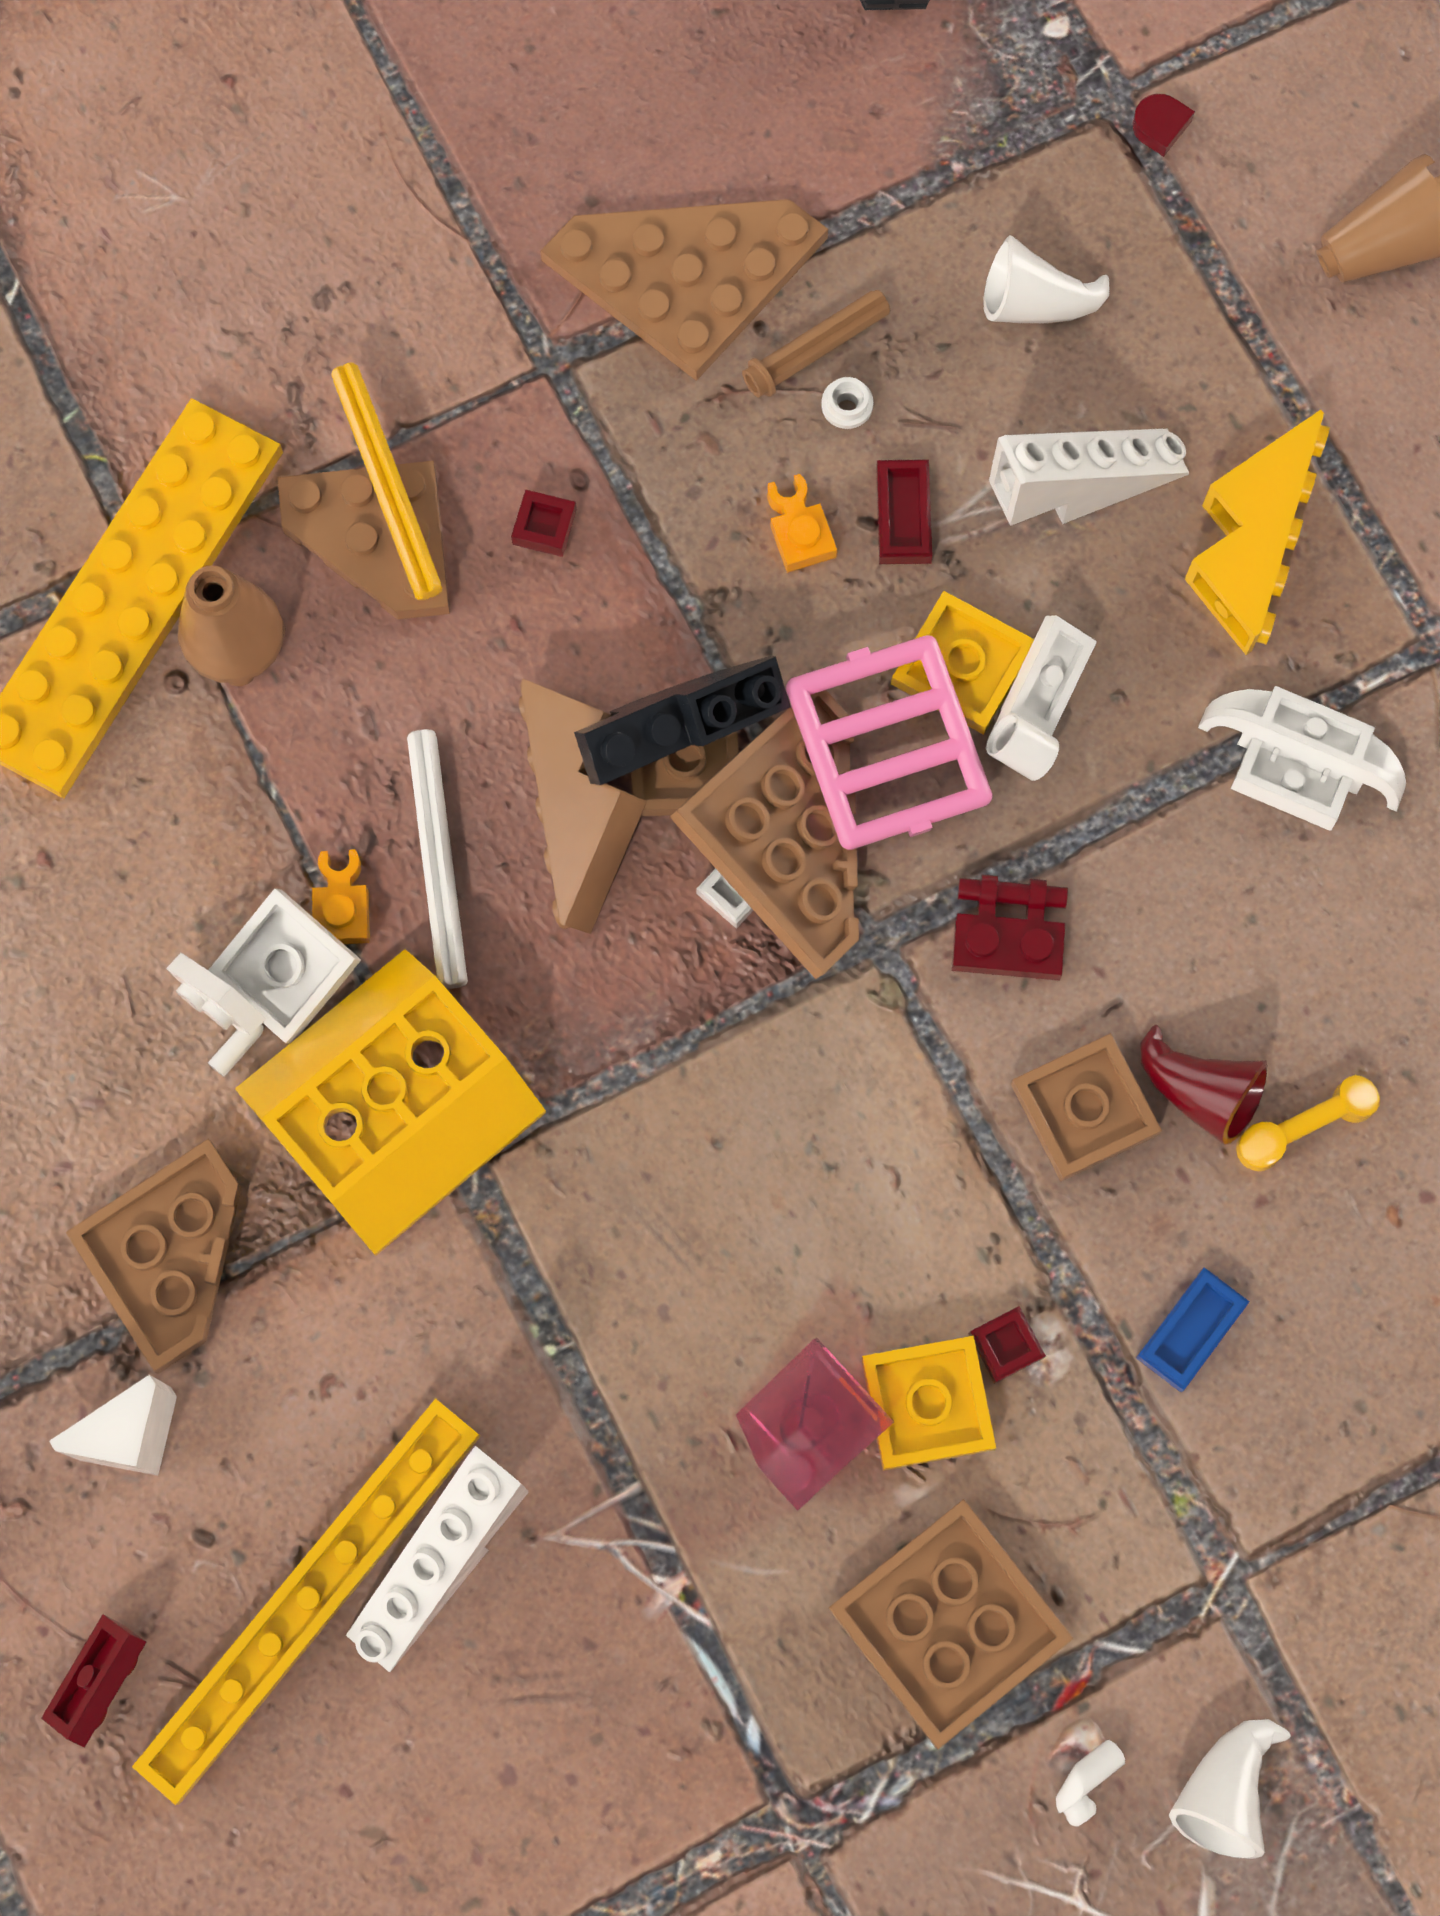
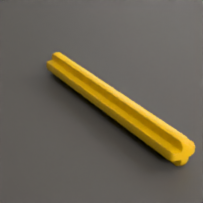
[331,363,442,600]

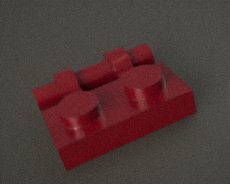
[951,874,1068,981]

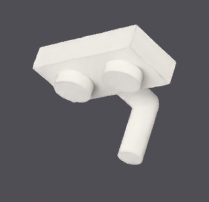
[166,953,266,1077]

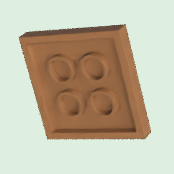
[828,1499,1074,1750]

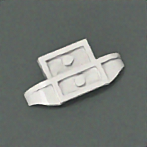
[1198,686,1406,831]

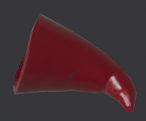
[1140,1025,1268,1145]

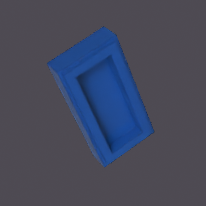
[1136,1267,1250,1392]

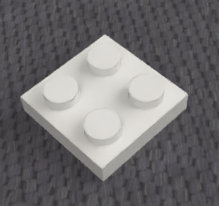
[208,889,361,1044]

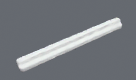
[407,729,468,989]

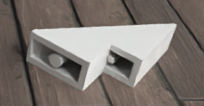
[989,428,1189,526]
[346,1446,528,1672]

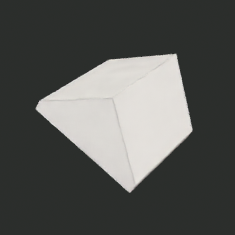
[49,1375,177,1476]

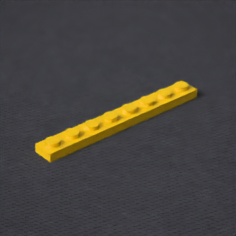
[132,1398,481,1805]

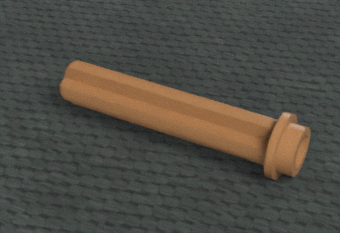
[742,290,890,398]

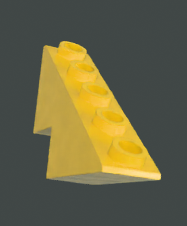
[1185,409,1330,655]

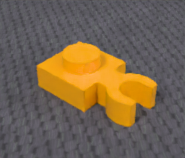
[767,474,837,573]
[312,849,370,944]

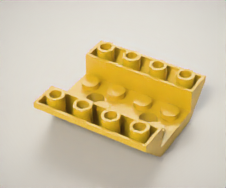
[235,949,546,1256]

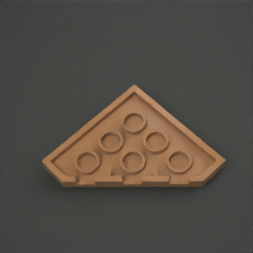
[540,199,828,381]
[670,690,859,979]

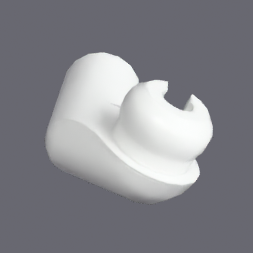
[1056,1740,1125,1827]

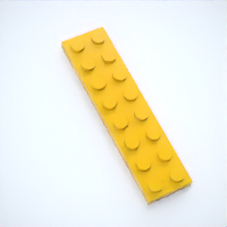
[0,398,283,799]

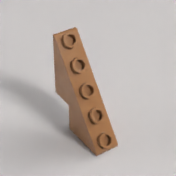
[519,678,647,934]

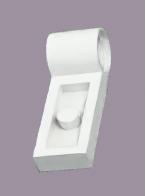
[986,615,1097,781]

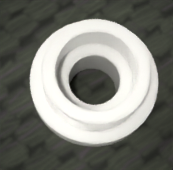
[821,377,873,429]

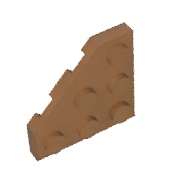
[277,460,450,620]
[66,1138,242,1374]

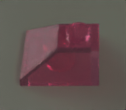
[736,1337,894,1511]

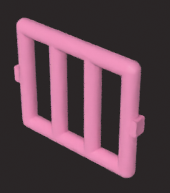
[786,635,992,850]

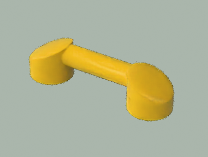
[1236,1075,1380,1171]

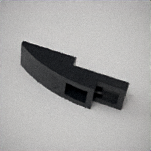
[574,656,791,785]

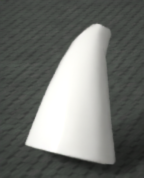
[983,235,1109,323]
[1169,1719,1291,1859]

